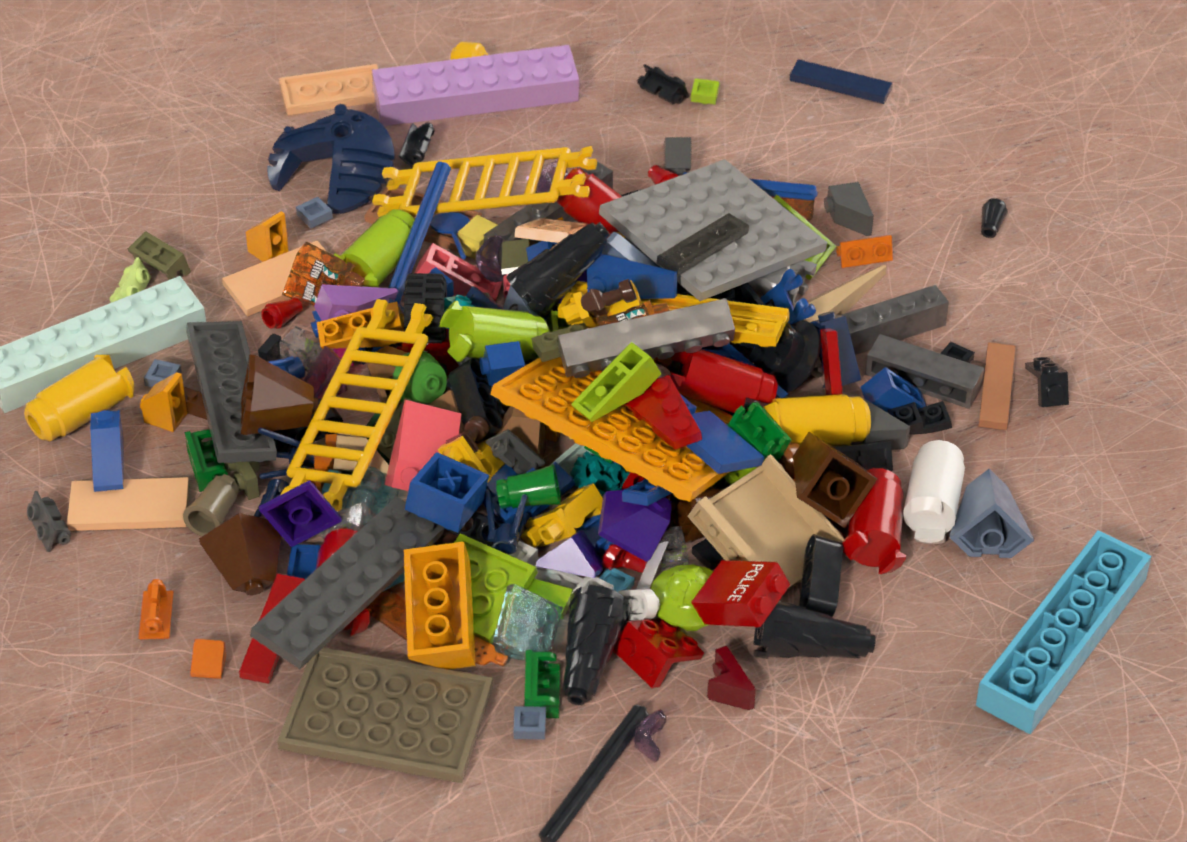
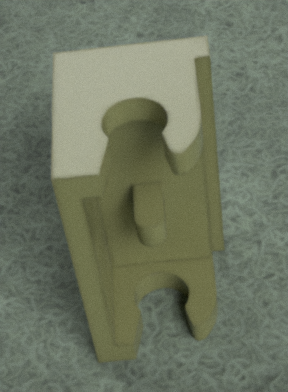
[128,231,191,280]

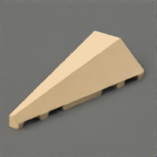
[794,265,887,322]

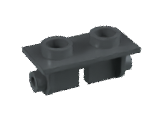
[486,429,546,475]
[27,491,71,552]

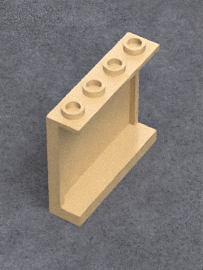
[688,454,845,592]

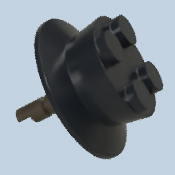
[749,321,822,393]

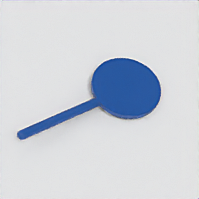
[430,212,470,260]

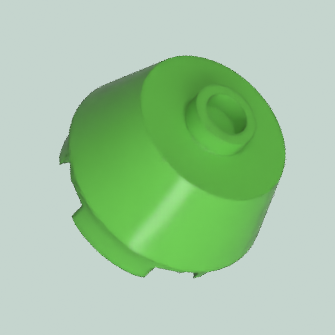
[393,351,447,405]

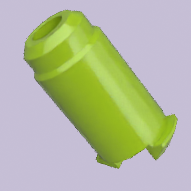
[329,209,415,288]
[439,301,550,362]

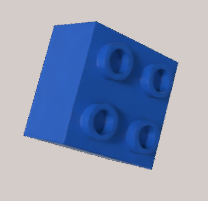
[404,452,489,533]

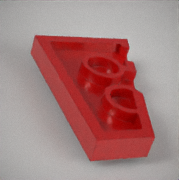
[622,375,702,449]

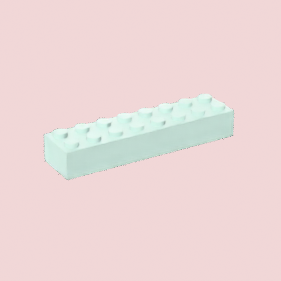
[0,276,206,414]

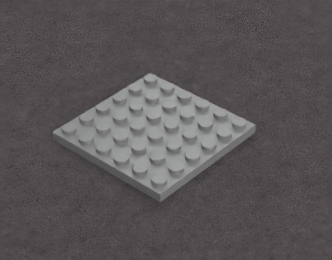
[599,159,827,301]

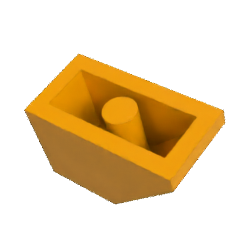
[246,211,289,262]
[140,372,187,432]

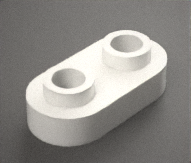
[618,589,660,620]

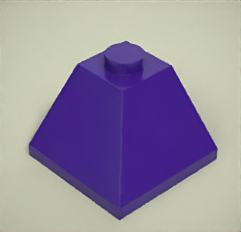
[259,480,342,547]
[598,490,672,562]

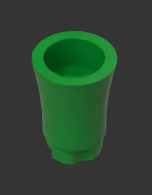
[496,464,561,509]

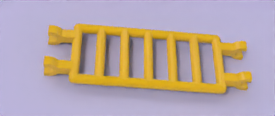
[372,146,597,217]
[281,299,433,514]

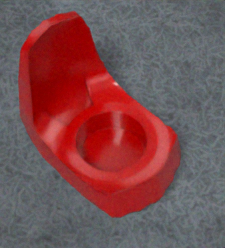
[602,543,647,573]

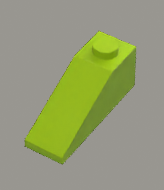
[571,342,662,422]

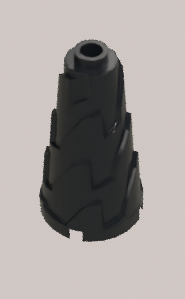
[506,222,610,318]
[562,585,631,705]
[753,601,876,659]

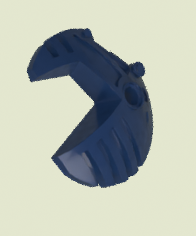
[267,104,395,214]

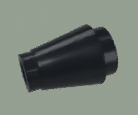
[981,198,1008,238]

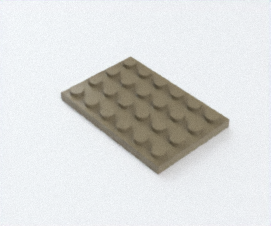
[277,647,493,783]

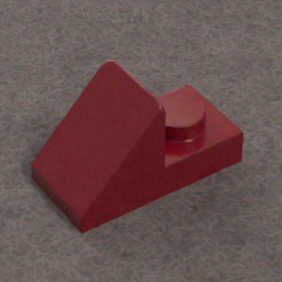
[707,645,756,710]

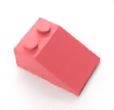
[384,400,461,491]

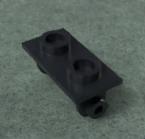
[637,64,690,105]
[398,122,435,168]

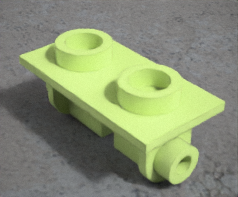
[110,257,151,303]

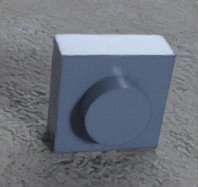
[296,197,333,228]
[144,359,182,387]
[513,706,546,740]

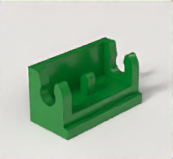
[726,402,792,463]
[184,429,229,492]
[524,650,560,718]

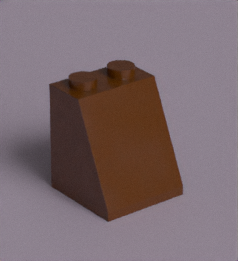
[793,432,877,528]

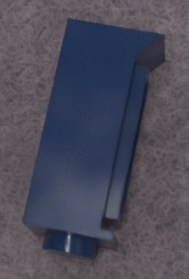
[810,311,861,388]

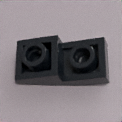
[888,401,952,435]

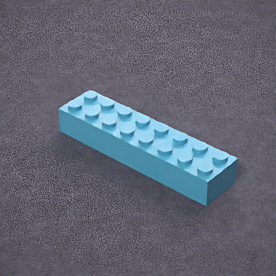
[976,530,1152,735]

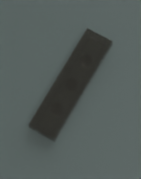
[656,213,749,276]

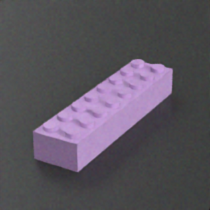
[372,45,579,126]

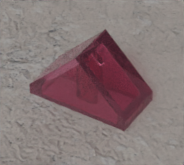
[303,346,348,399]

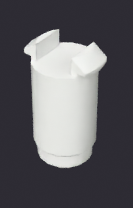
[903,440,965,545]

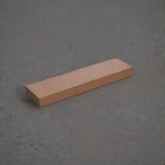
[978,342,1015,430]

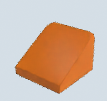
[190,639,227,679]

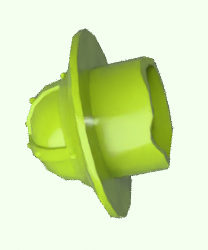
[650,565,713,631]

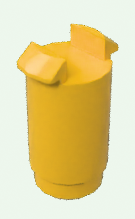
[24,355,134,442]
[763,394,871,446]

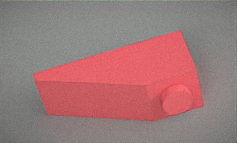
[415,243,502,301]

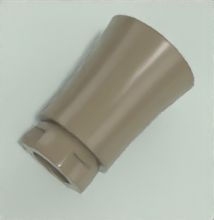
[183,474,239,536]

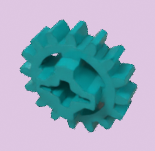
[570,451,629,498]

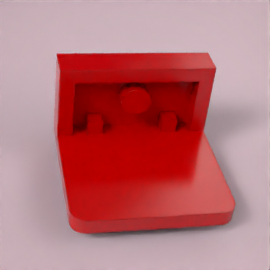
[613,618,704,688]

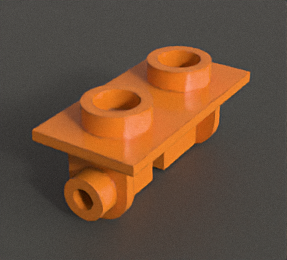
[836,235,893,268]
[139,579,174,639]

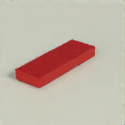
[820,328,843,395]

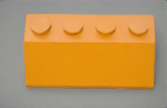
[404,542,476,669]

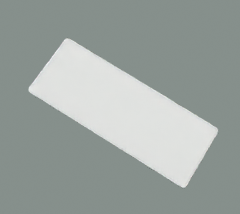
[636,541,668,589]

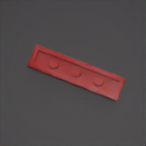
[239,573,305,684]

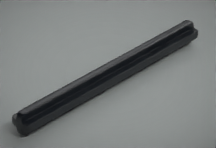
[539,704,649,842]

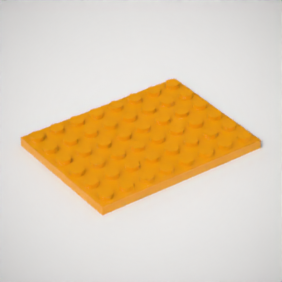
[490,357,733,502]

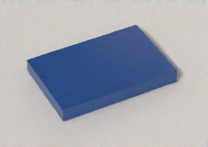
[686,411,764,474]

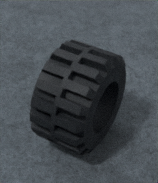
[404,273,447,344]

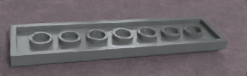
[186,321,277,463]
[250,496,445,669]

